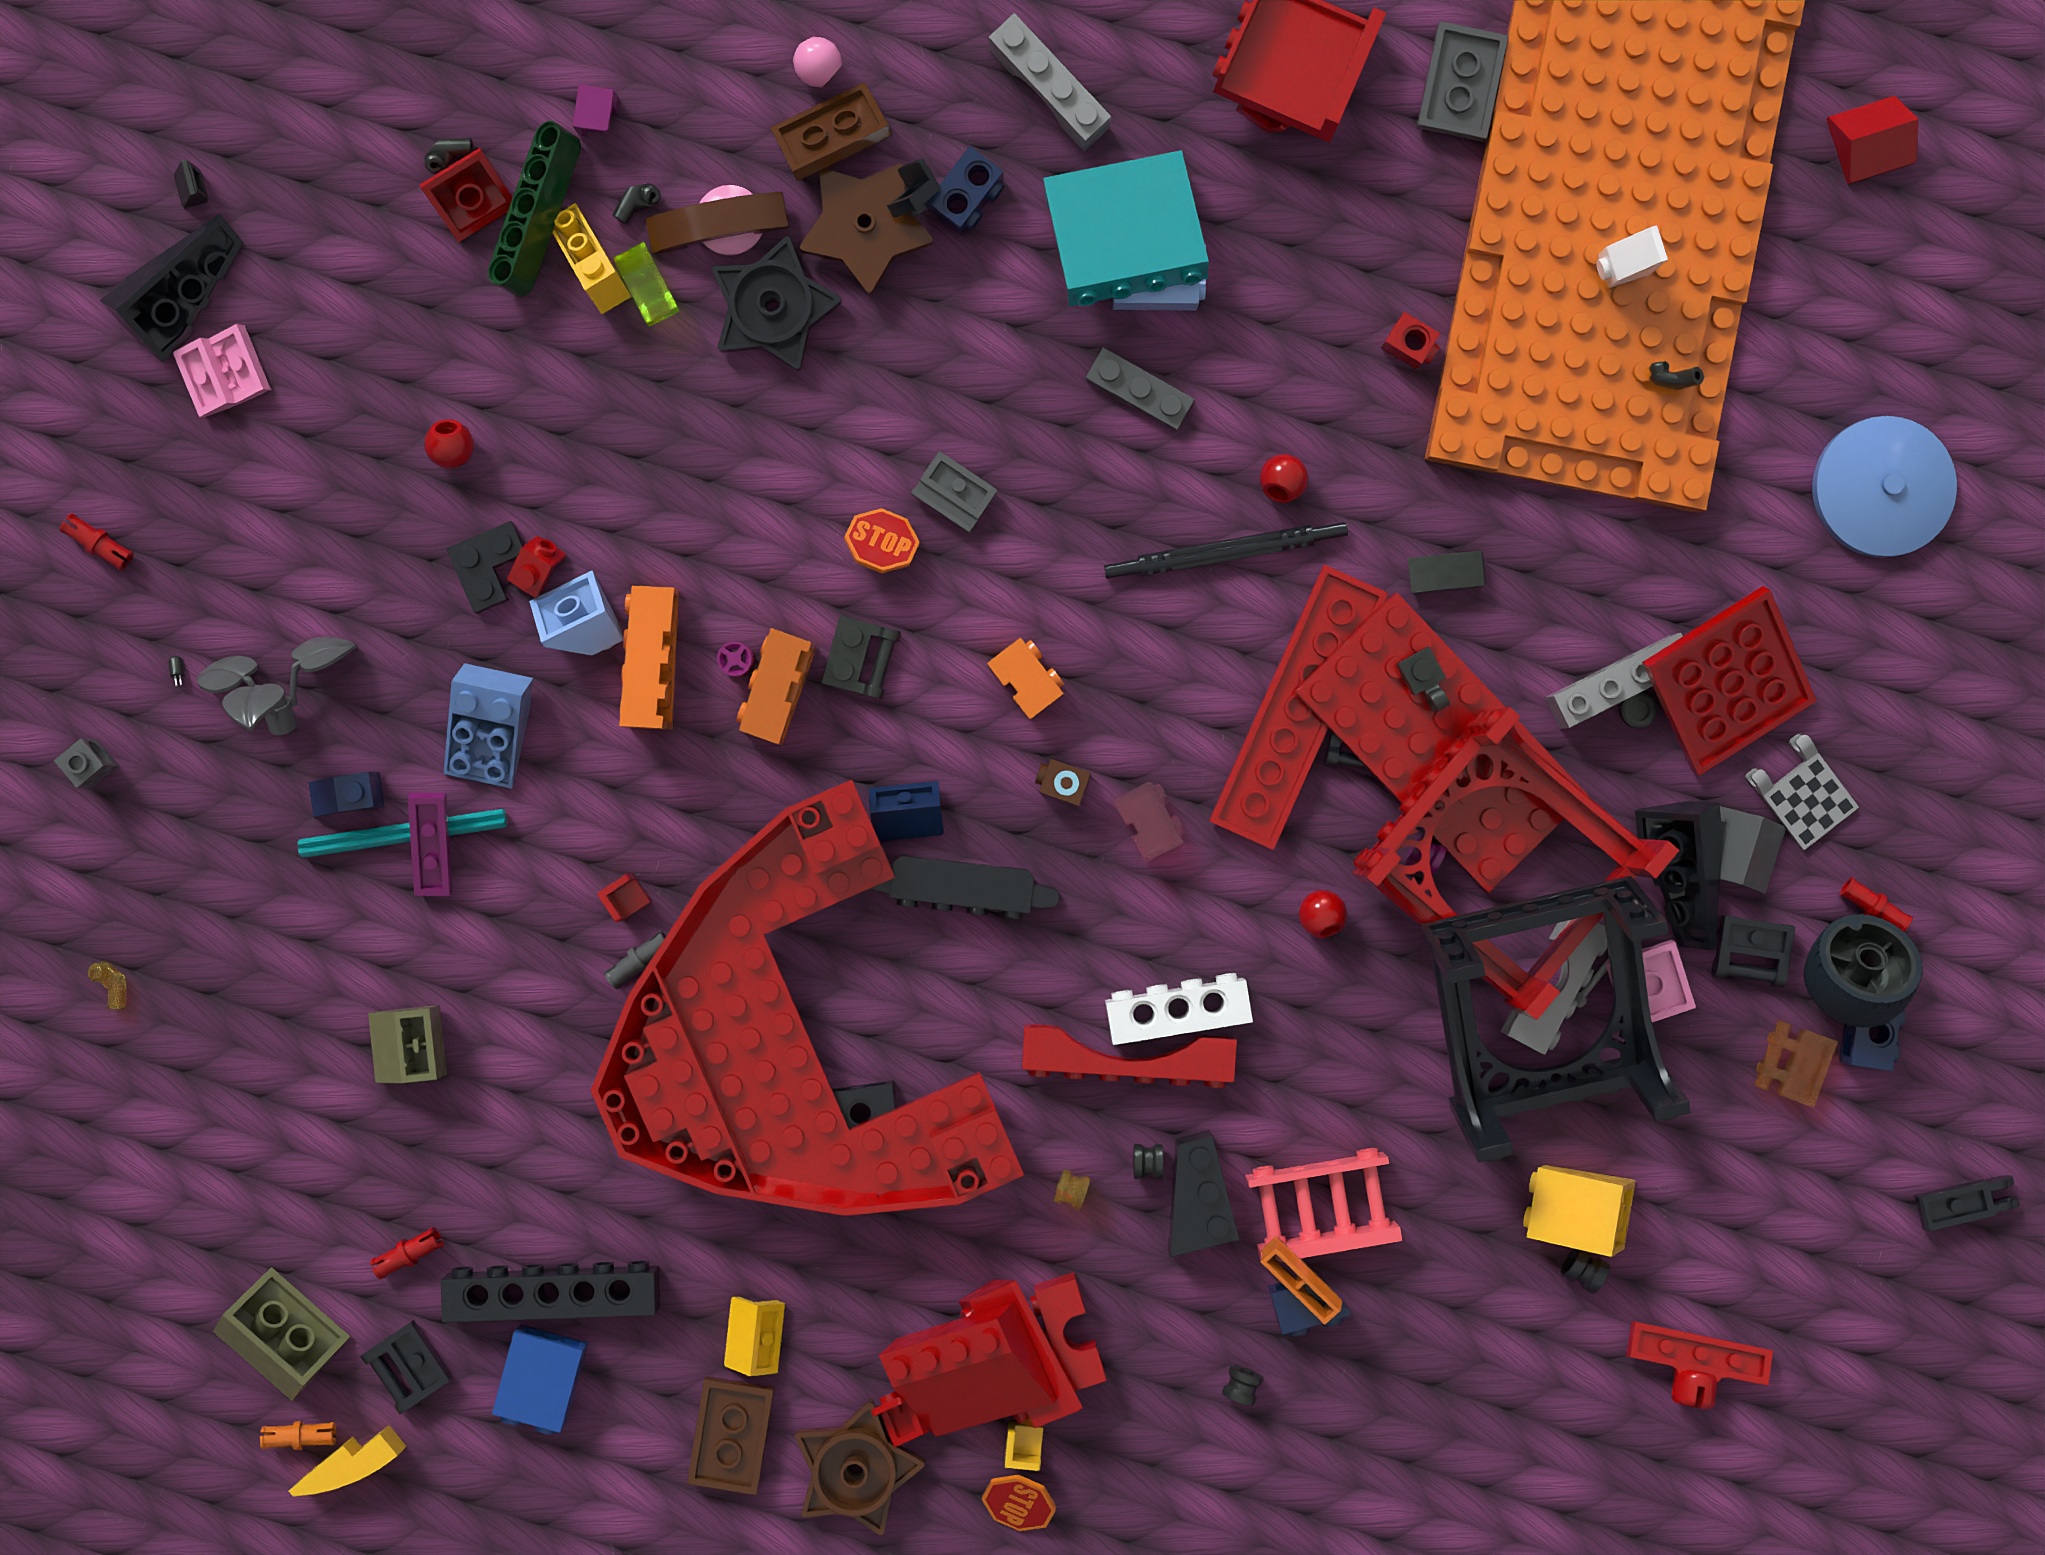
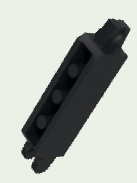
[870,855,1060,919]

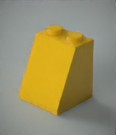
[1523,1165,1636,1257]

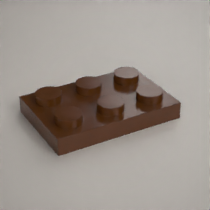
[770,82,892,181]
[687,1376,775,1495]

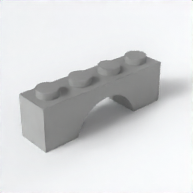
[988,13,1111,152]
[1500,920,1607,1055]

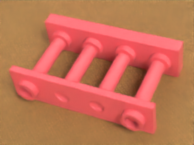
[1245,1148,1402,1262]

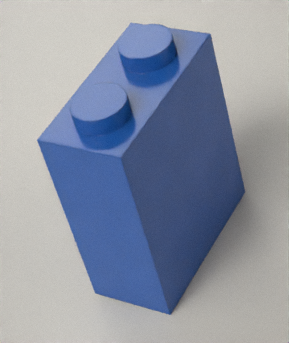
[492,1324,589,1434]

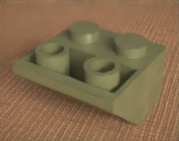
[368,1005,447,1083]

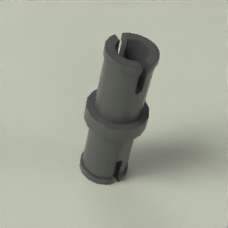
[604,930,667,990]

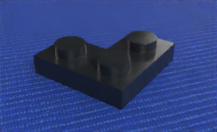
[446,521,524,614]

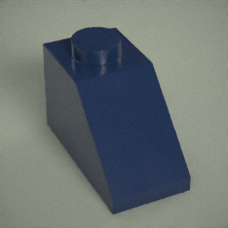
[308,772,385,817]

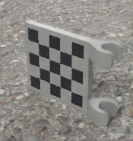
[1745,734,1859,850]

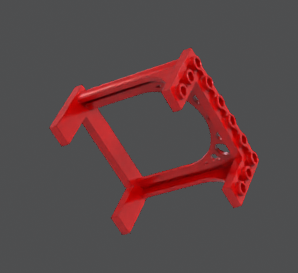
[1351,707,1680,1020]

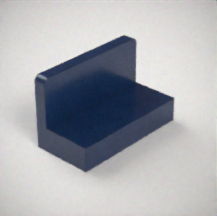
[869,781,944,842]

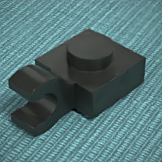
[1395,646,1451,712]

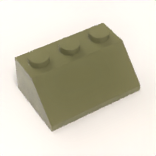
[213,1267,350,1401]

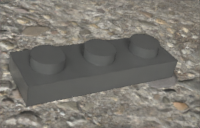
[1085,347,1194,431]

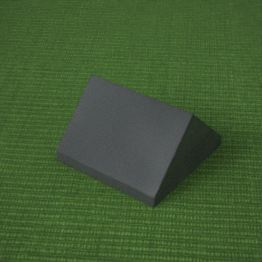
[1720,806,1786,894]

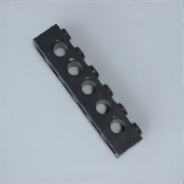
[441,1260,660,1322]

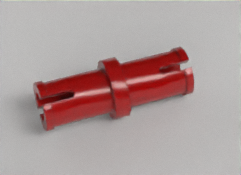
[59,513,134,571]
[1839,877,1913,932]
[370,1227,444,1280]

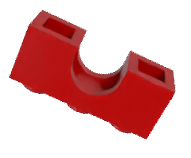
[1030,1272,1107,1391]

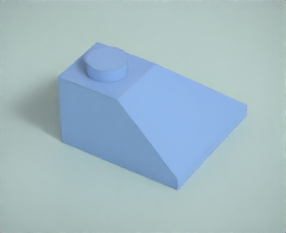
[529,571,623,655]

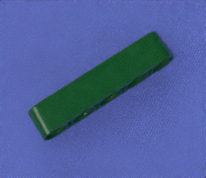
[488,121,581,297]

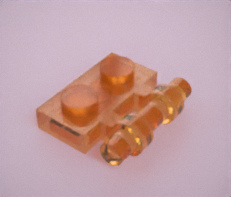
[1754,1020,1838,1108]

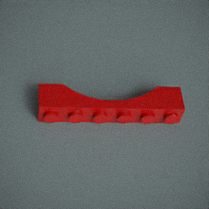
[1022,1024,1237,1088]

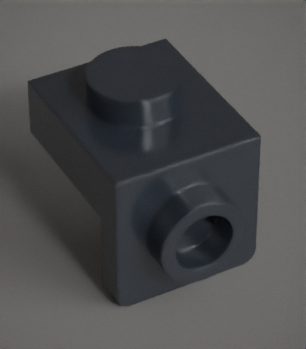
[887,158,941,218]

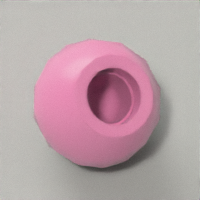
[793,36,842,88]

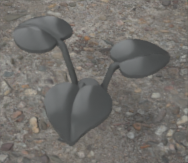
[197,636,357,735]

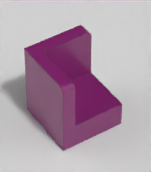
[573,84,620,136]

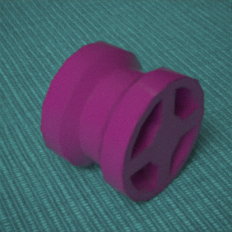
[717,641,755,678]
[1405,834,1447,876]

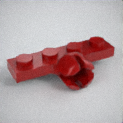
[1626,1321,1773,1410]

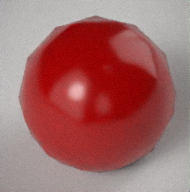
[424,419,474,469]
[1259,453,1309,503]
[1298,890,1348,939]

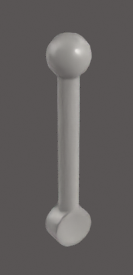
[1575,958,1609,1008]

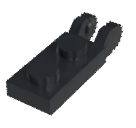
[1915,1175,2020,1232]

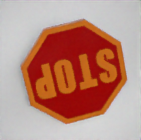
[844,508,920,574]
[981,1475,1057,1531]

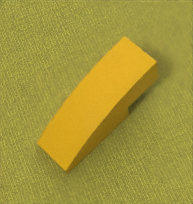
[289,1425,407,1496]

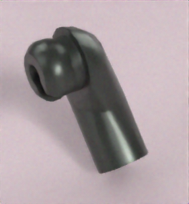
[612,183,661,224]

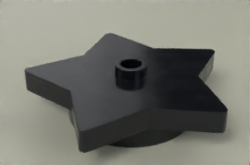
[712,236,842,371]

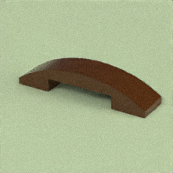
[646,192,789,255]

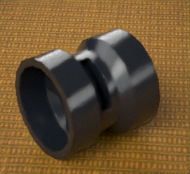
[1560,1248,1610,1294]

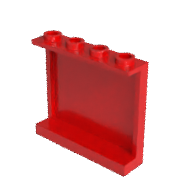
[1212,0,1386,143]

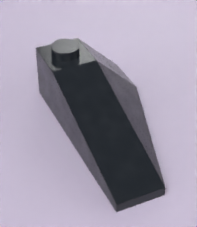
[100,214,244,362]
[1635,801,1723,950]

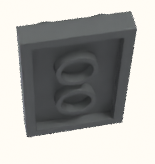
[1416,21,1509,142]

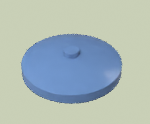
[1812,416,1957,558]

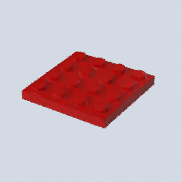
[1642,586,1817,776]

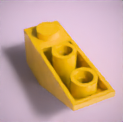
[552,203,632,314]

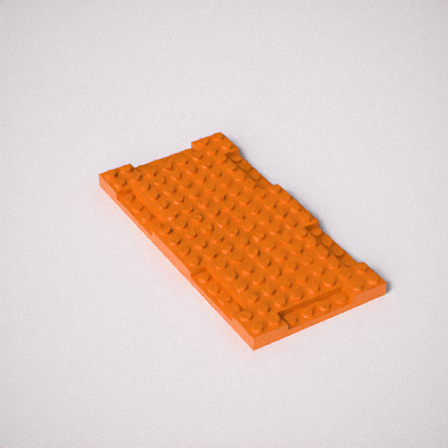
[1424,0,1805,513]

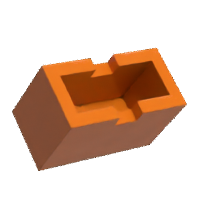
[987,637,1065,720]

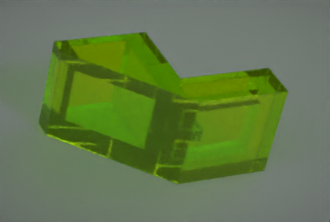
[613,242,680,327]

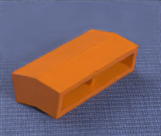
[1260,1235,1343,1325]

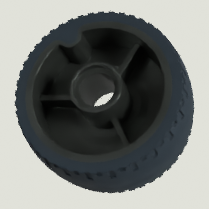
[1803,914,1923,1028]

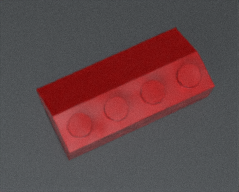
[958,1279,1083,1428]

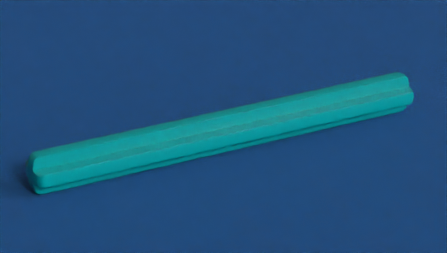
[298,809,508,858]

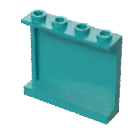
[1043,150,1209,307]

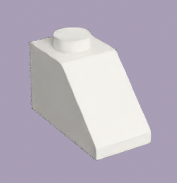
[1596,225,1668,288]

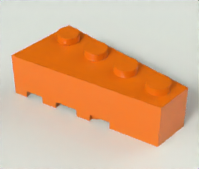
[619,586,679,730]

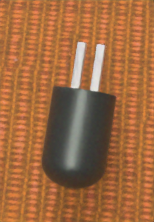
[168,656,185,686]

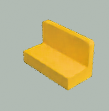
[724,1297,785,1377]

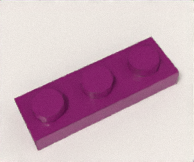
[408,793,452,896]

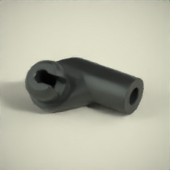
[424,138,474,174]
[1649,361,1704,390]

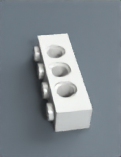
[1105,973,1253,1045]

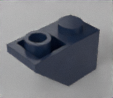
[1267,1283,1351,1337]

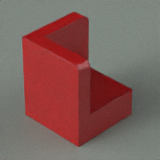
[597,872,652,923]

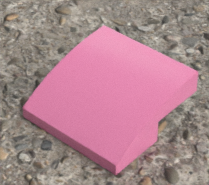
[173,324,271,417]

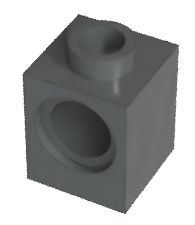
[54,738,120,788]

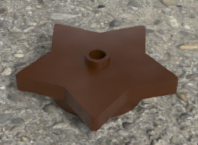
[800,163,933,295]
[795,1399,925,1536]

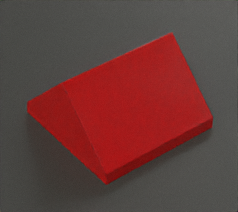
[1826,96,1919,185]
[419,148,513,242]

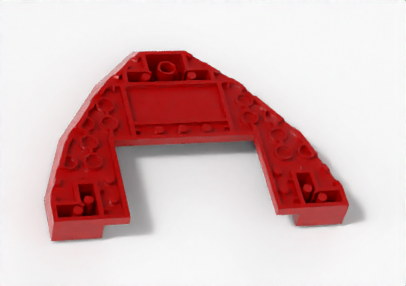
[590,779,1024,1216]

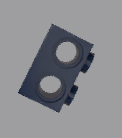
[927,146,1005,235]

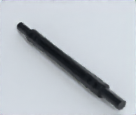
[1104,522,1348,579]

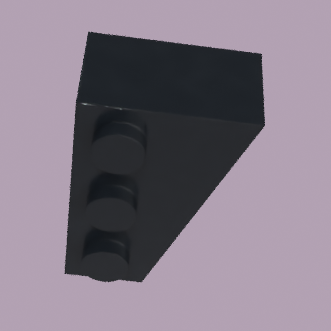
[1168,1130,1239,1257]

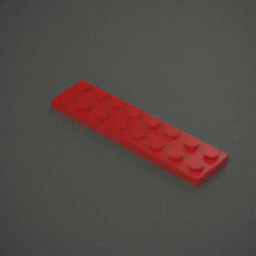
[1208,564,1388,850]

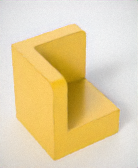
[1005,1421,1043,1471]

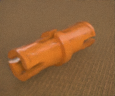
[260,1421,337,1450]

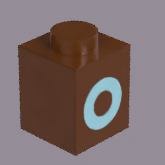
[1035,759,1091,806]

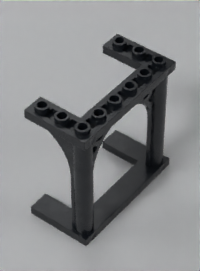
[1420,875,1691,1163]

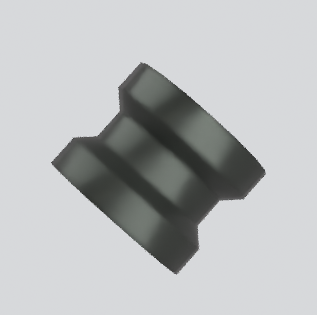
[1133,1144,1163,1179]
[1222,1365,1264,1406]

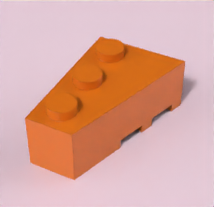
[736,628,817,745]

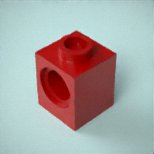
[1381,311,1440,369]

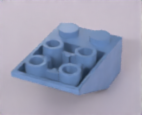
[443,663,533,789]

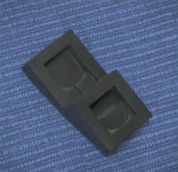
[1408,551,1486,594]

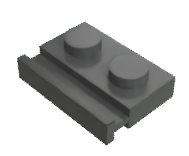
[911,451,998,534]

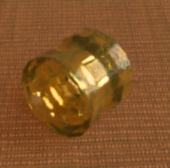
[1053,1168,1090,1211]

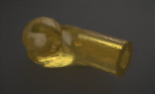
[88,961,127,1009]

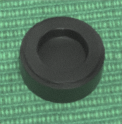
[1619,693,1657,728]

